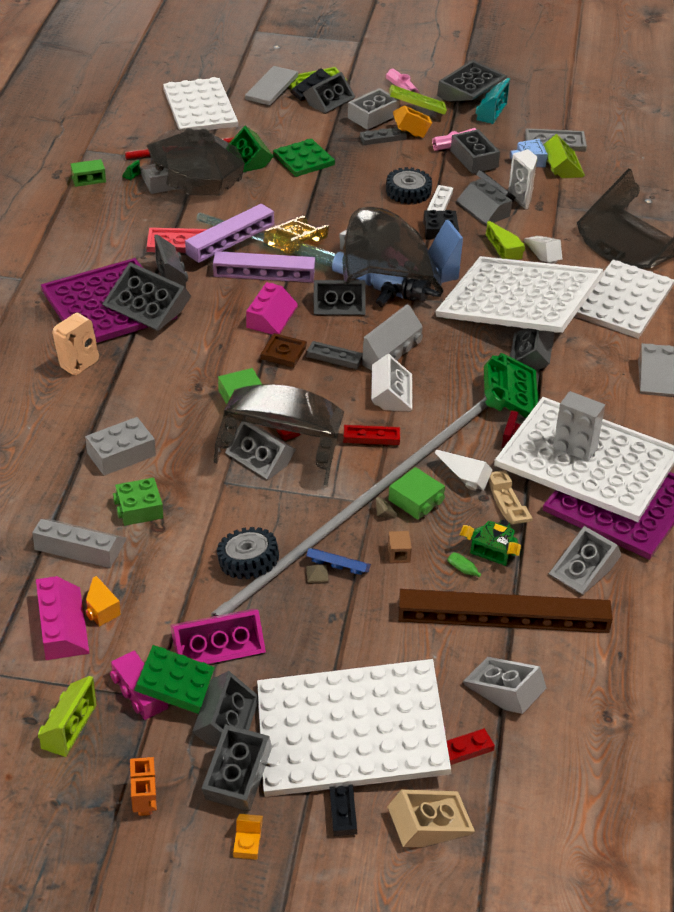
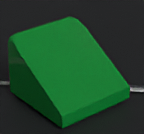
[122,160,140,180]

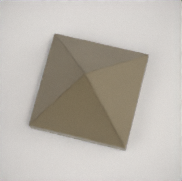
[376,497,397,518]
[306,565,328,583]

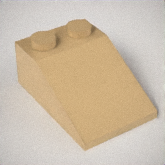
[387,789,475,847]

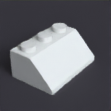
[508,149,537,209]
[371,354,412,411]

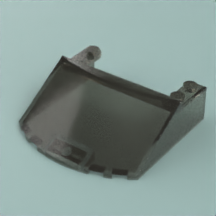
[577,168,674,269]
[214,384,344,486]

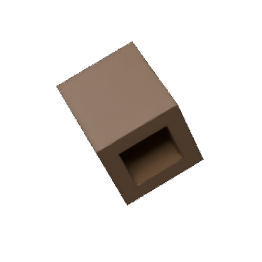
[388,531,412,563]

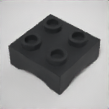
[423,210,459,240]

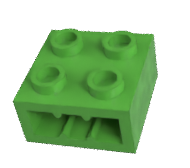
[218,368,266,413]
[388,467,445,519]
[113,478,164,526]

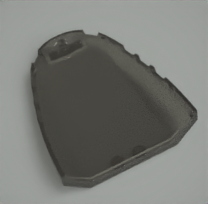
[342,207,444,297]

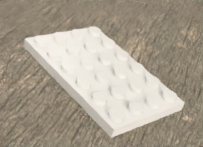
[163,77,238,133]
[575,260,674,339]

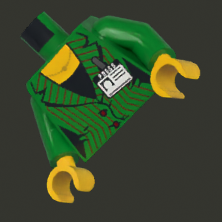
[459,520,521,566]

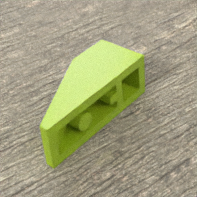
[486,221,525,260]

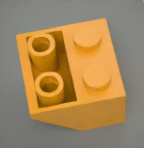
[393,105,432,138]

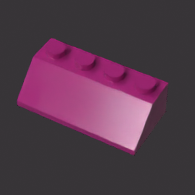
[36,576,89,660]
[170,609,266,664]

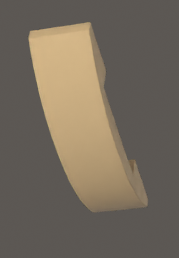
[488,470,532,524]

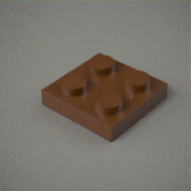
[261,333,307,368]

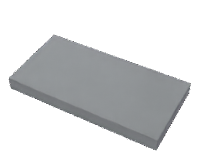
[245,66,298,105]
[525,129,587,152]

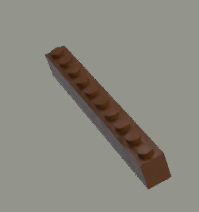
[398,589,613,633]

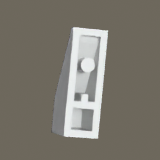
[524,236,562,264]
[435,450,492,491]

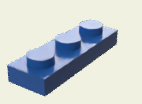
[307,548,371,575]

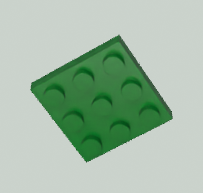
[273,139,335,177]
[134,645,215,714]

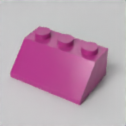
[246,282,298,335]

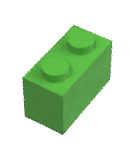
[70,159,106,187]

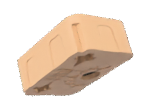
[52,313,99,376]

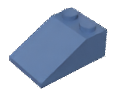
[426,220,463,283]

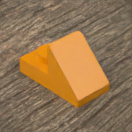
[233,814,263,860]

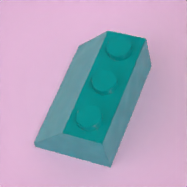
[476,78,510,124]

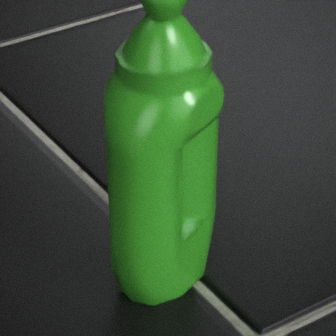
[447,552,481,577]

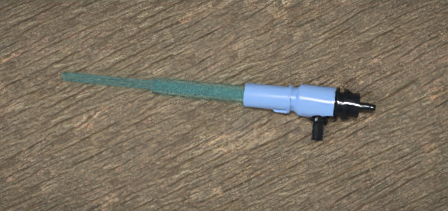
[197,213,440,307]

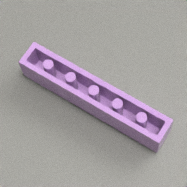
[185,204,274,263]
[213,251,315,283]

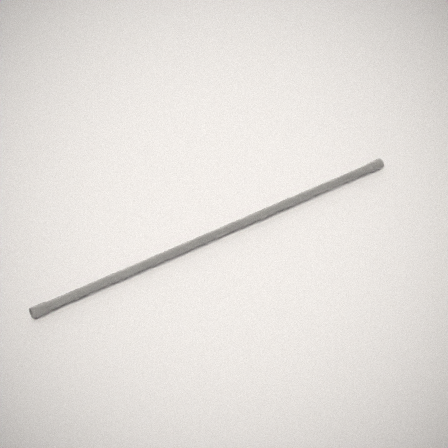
[211,397,488,617]

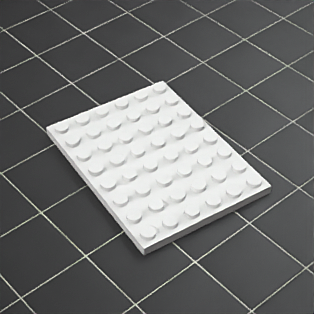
[435,256,604,333]
[494,397,674,522]
[257,659,451,797]

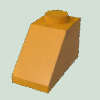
[86,576,121,627]

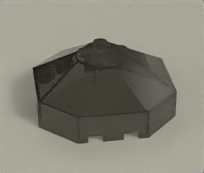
[147,128,245,196]

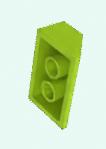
[543,134,585,178]
[38,676,97,757]

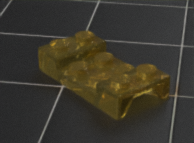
[263,216,329,254]

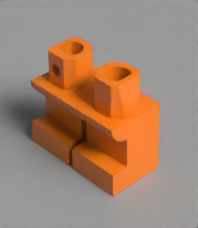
[130,757,157,816]

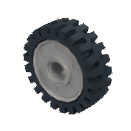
[386,167,432,204]
[217,527,279,579]

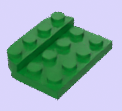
[484,353,538,418]

